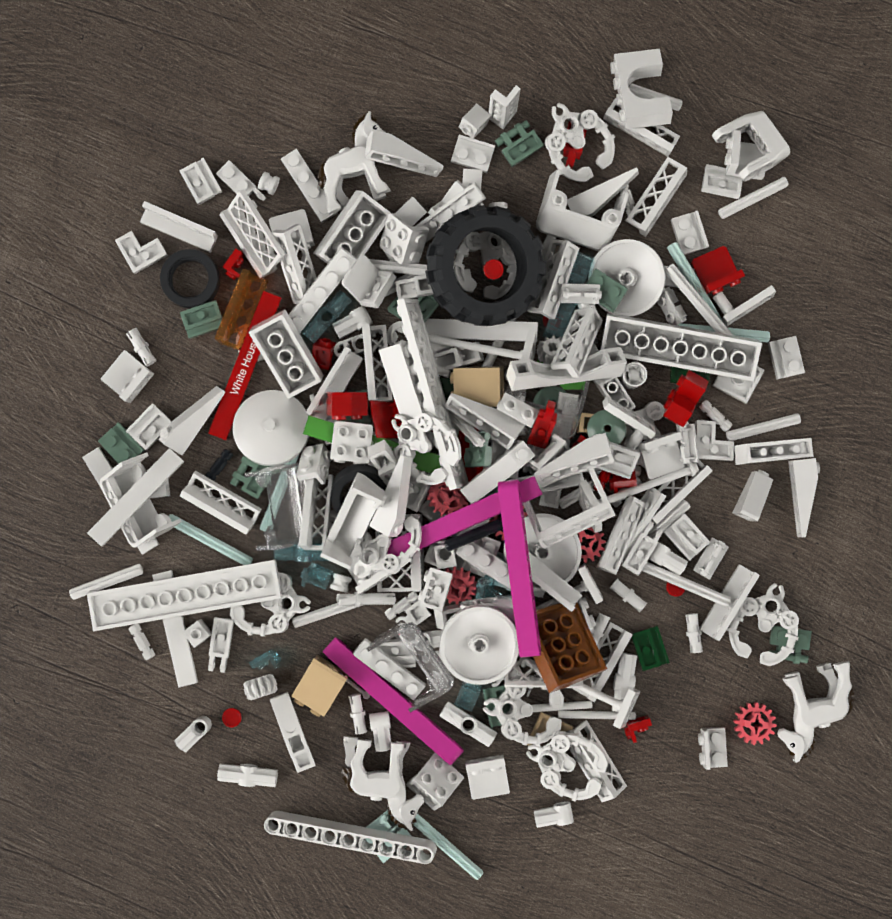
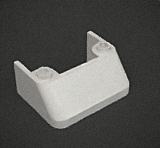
[536,170,629,251]
[100,452,182,547]
[320,472,387,569]

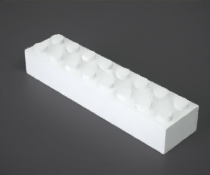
[600,313,762,381]

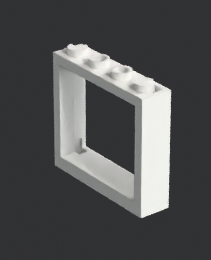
[520,468,615,549]

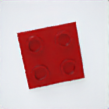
[369,399,402,439]

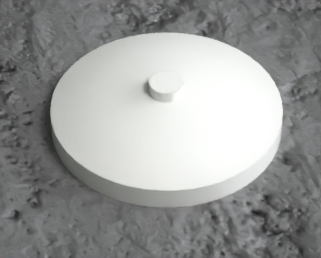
[588,239,666,317]
[233,390,309,466]
[503,513,582,591]
[440,605,519,685]

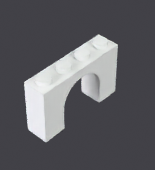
[610,49,673,129]

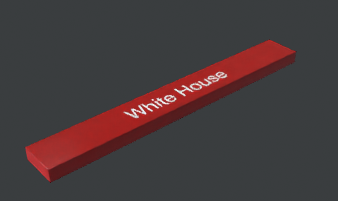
[208,291,282,440]

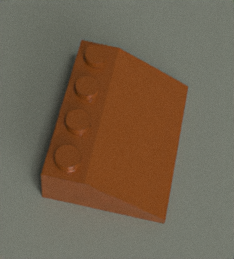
[533,603,607,693]

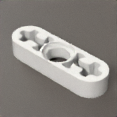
[334,330,384,358]

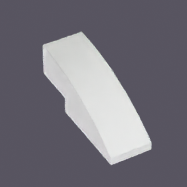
[433,342,484,371]
[367,439,415,495]

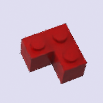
[663,370,709,427]
[326,392,368,420]

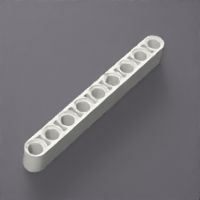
[264,811,437,864]

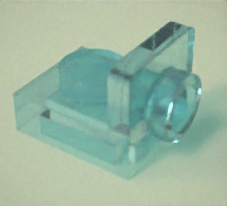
[249,649,281,670]
[454,681,482,712]

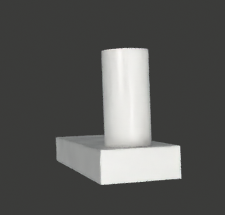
[713,285,776,327]
[602,396,656,450]

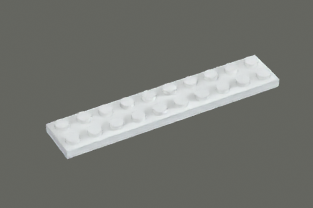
[397,298,469,490]
[87,560,282,631]

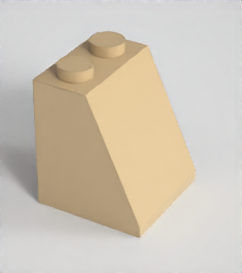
[450,366,504,407]
[291,655,349,717]

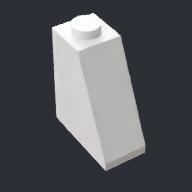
[732,470,773,521]

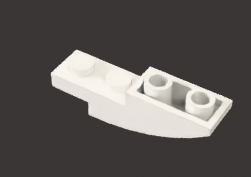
[395,269,472,300]
[588,343,636,411]
[270,692,316,773]

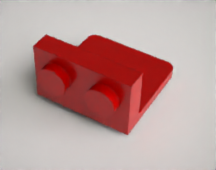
[691,246,745,295]

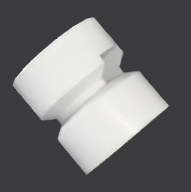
[619,362,647,389]

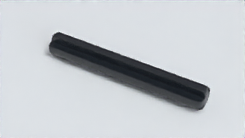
[444,518,503,552]

